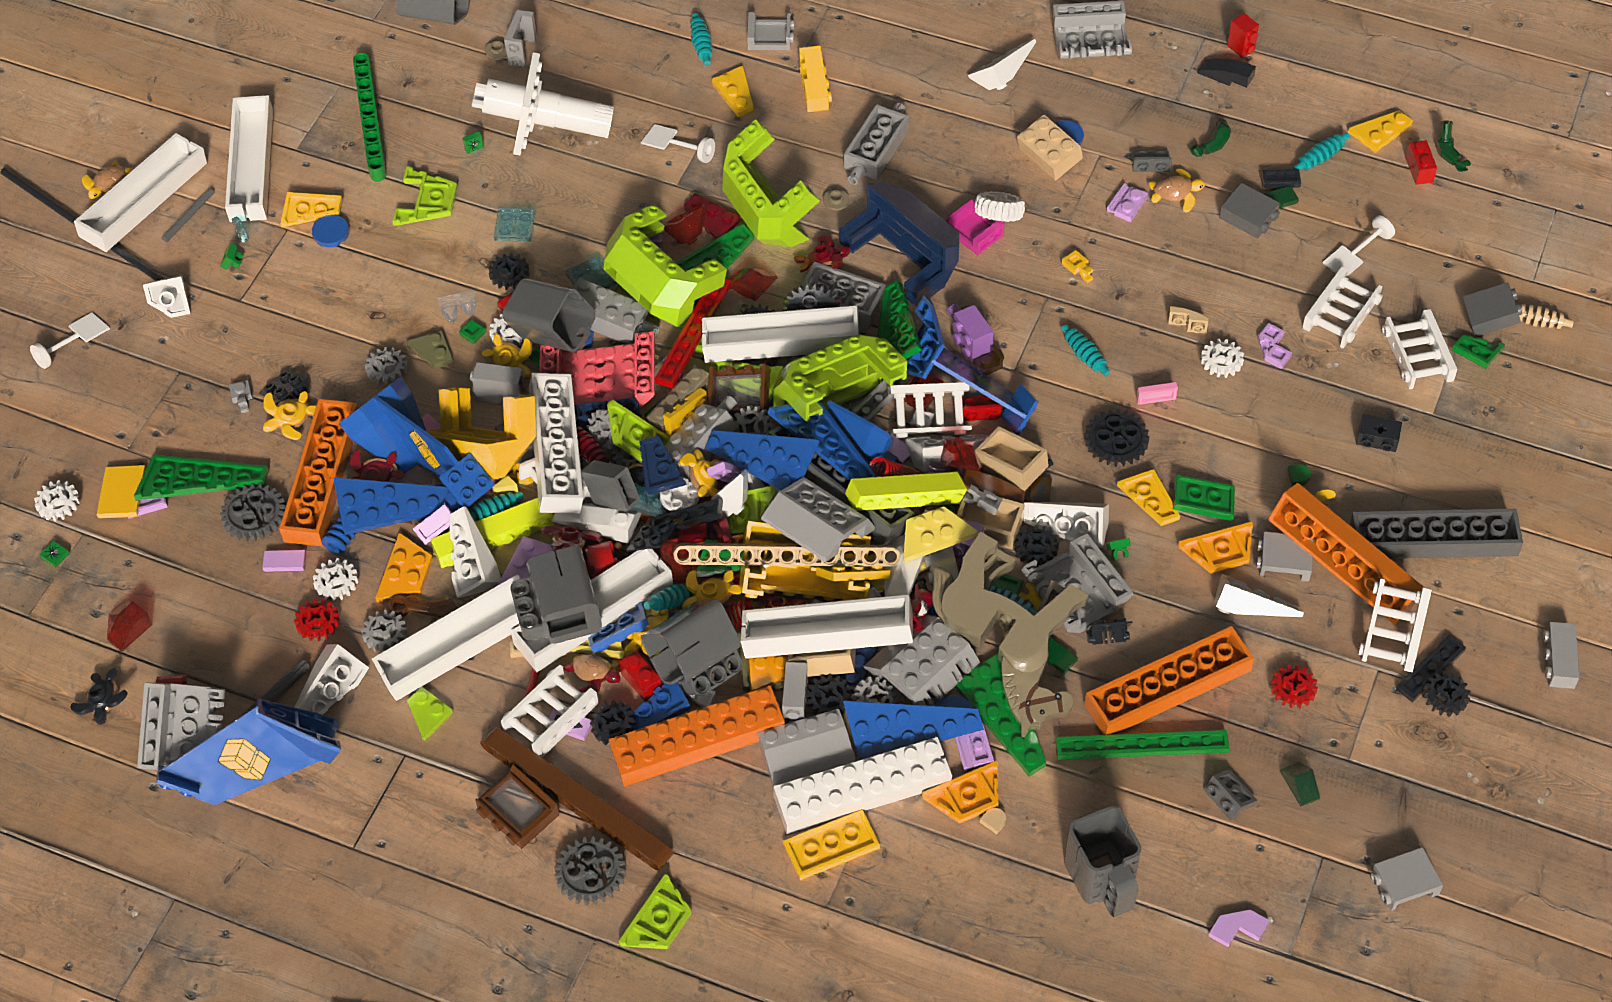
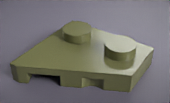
[406,331,453,369]

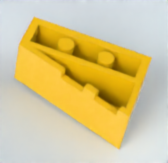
[799,46,832,112]

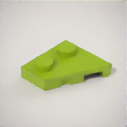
[407,686,453,741]

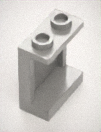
[504,10,537,67]
[747,12,794,50]
[1256,532,1313,581]
[1371,847,1443,911]

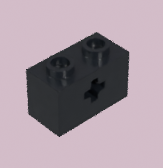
[1356,414,1402,452]

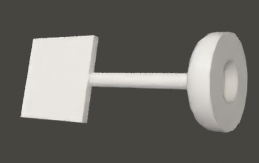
[641,124,715,163]
[1323,215,1395,276]
[30,313,110,369]

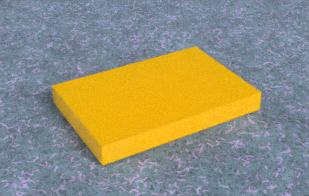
[97,465,146,518]

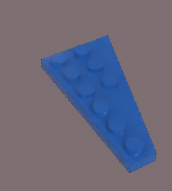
[767,401,877,481]
[333,477,462,535]
[843,701,984,761]

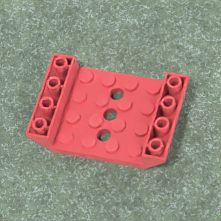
[539,331,655,408]

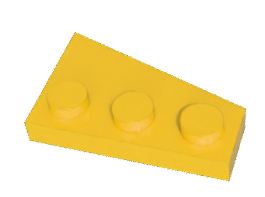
[712,65,754,118]
[1348,110,1413,153]
[280,192,343,227]
[663,388,708,438]
[1117,469,1180,526]
[816,566,890,581]

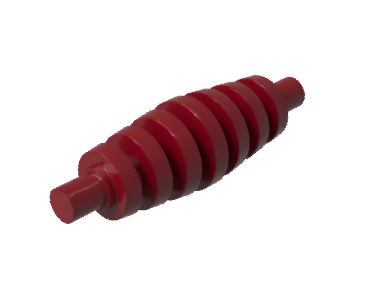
[576,427,609,463]

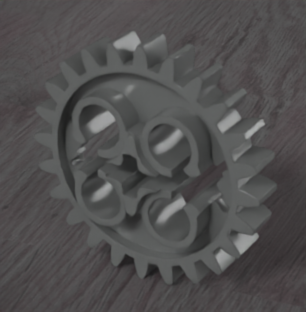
[220,483,286,542]
[554,837,626,906]

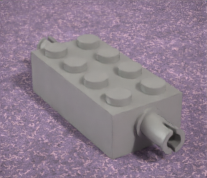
[844,102,909,185]
[554,278,660,345]
[665,395,738,482]

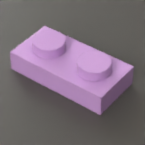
[707,461,743,482]

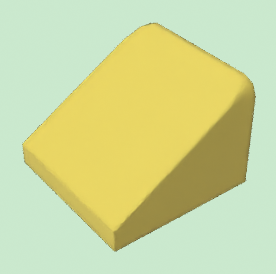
[492,476,518,496]

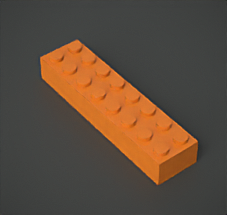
[279,399,358,546]
[1268,483,1424,625]
[1084,626,1254,735]
[609,685,785,787]

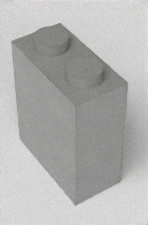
[470,363,527,405]
[782,662,808,724]

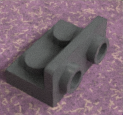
[1132,151,1171,172]
[1204,769,1258,820]

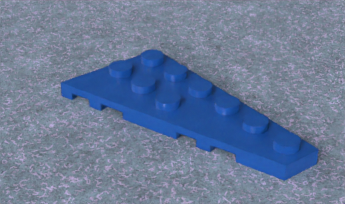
[705,430,820,490]

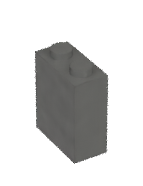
[1220,183,1280,239]
[1463,282,1523,337]
[580,460,641,512]

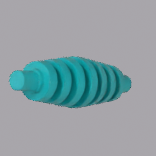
[690,13,712,66]
[1293,132,1350,171]
[1061,325,1110,377]
[468,492,524,522]
[644,583,701,611]

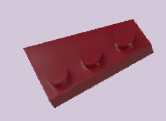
[684,193,741,240]
[706,496,733,542]

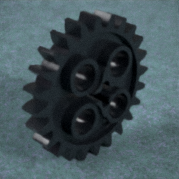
[781,282,843,312]
[1084,409,1150,467]

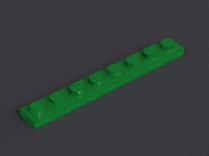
[1056,730,1230,760]

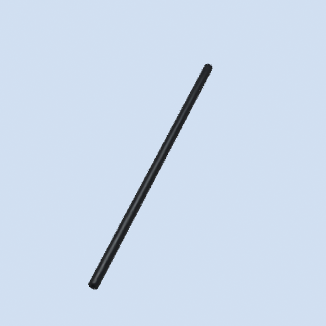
[0,168,165,281]

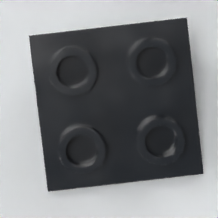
[259,370,310,406]
[626,522,679,552]
[1085,618,1133,645]

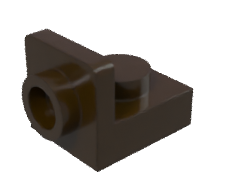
[973,344,1004,376]

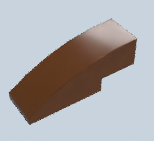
[962,469,1025,504]

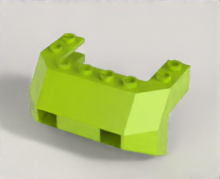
[722,119,820,248]
[603,204,727,327]
[774,335,907,421]

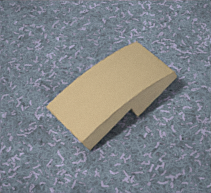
[1168,306,1209,333]

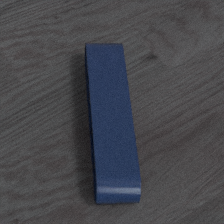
[574,398,642,430]

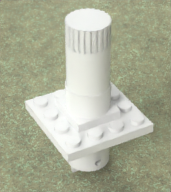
[472,53,614,156]

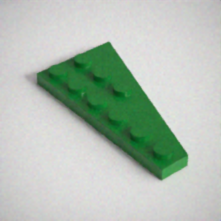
[676,224,754,306]
[877,280,922,359]
[134,454,269,501]
[955,654,1046,777]

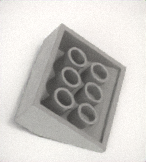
[799,261,886,333]
[757,709,856,788]

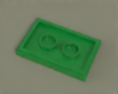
[1173,475,1235,521]

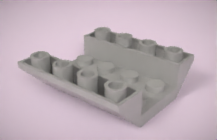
[761,477,875,562]

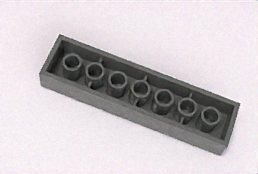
[768,425,915,545]
[1349,509,1523,559]

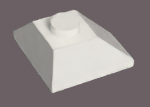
[143,275,190,318]
[712,469,748,517]

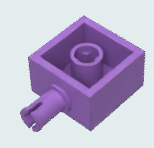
[947,304,994,364]

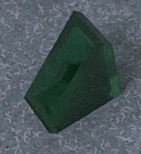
[1280,762,1320,807]

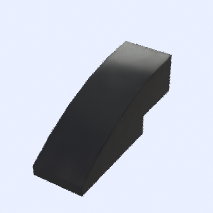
[1197,59,1256,88]

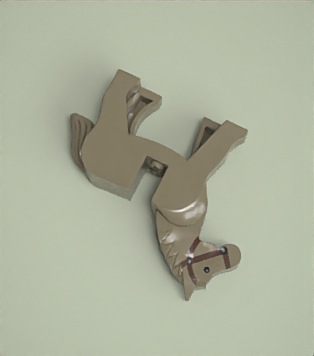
[932,531,1089,738]

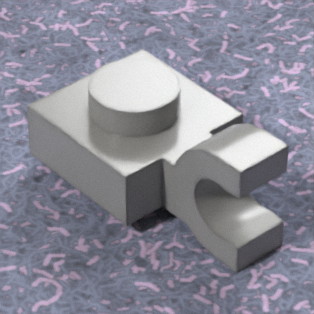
[229,380,252,413]
[963,484,1002,515]

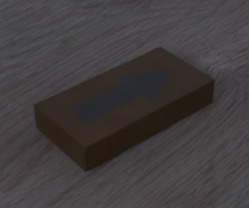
[1029,476,1052,502]

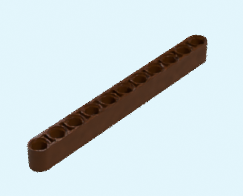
[480,726,673,871]

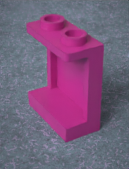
[946,199,1004,256]

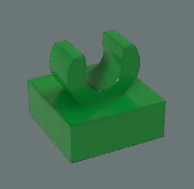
[220,243,243,270]
[1106,538,1131,560]

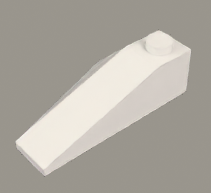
[968,39,1036,90]
[905,434,989,474]
[1024,502,1109,548]
[552,503,642,544]
[449,507,501,598]
[883,534,926,597]
[1214,574,1303,617]
[295,644,369,715]

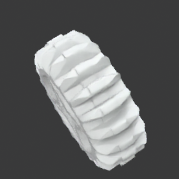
[975,191,1025,222]

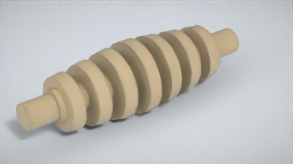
[1515,303,1574,329]

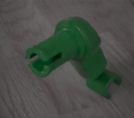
[1190,119,1231,157]
[1437,120,1471,172]

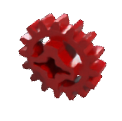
[294,599,340,641]
[1271,664,1318,709]

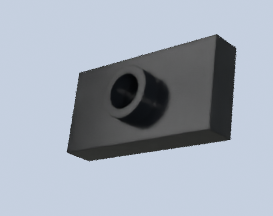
[1261,169,1301,188]

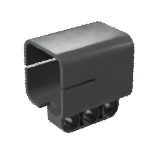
[396,0,469,25]
[503,278,596,352]
[510,546,602,644]
[641,599,742,695]
[1065,806,1141,918]

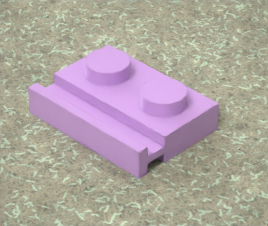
[1107,183,1148,223]
[955,724,994,772]

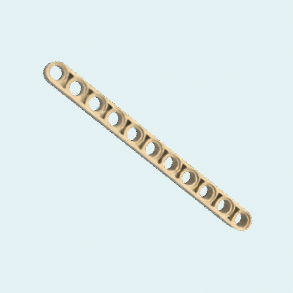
[673,543,901,566]

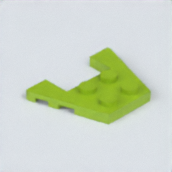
[392,166,458,226]

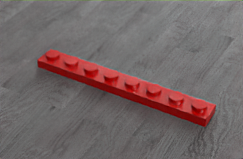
[655,279,731,388]

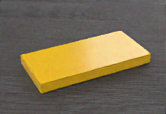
[783,809,880,880]

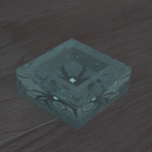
[231,216,249,243]

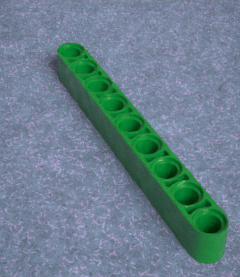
[353,53,386,182]

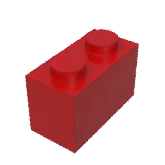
[1227,13,1259,58]
[1405,140,1437,185]
[619,651,662,702]

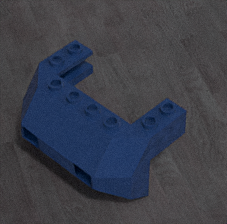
[839,182,960,307]

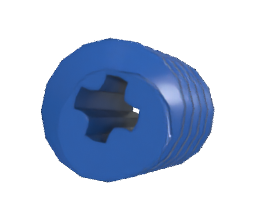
[322,515,359,554]

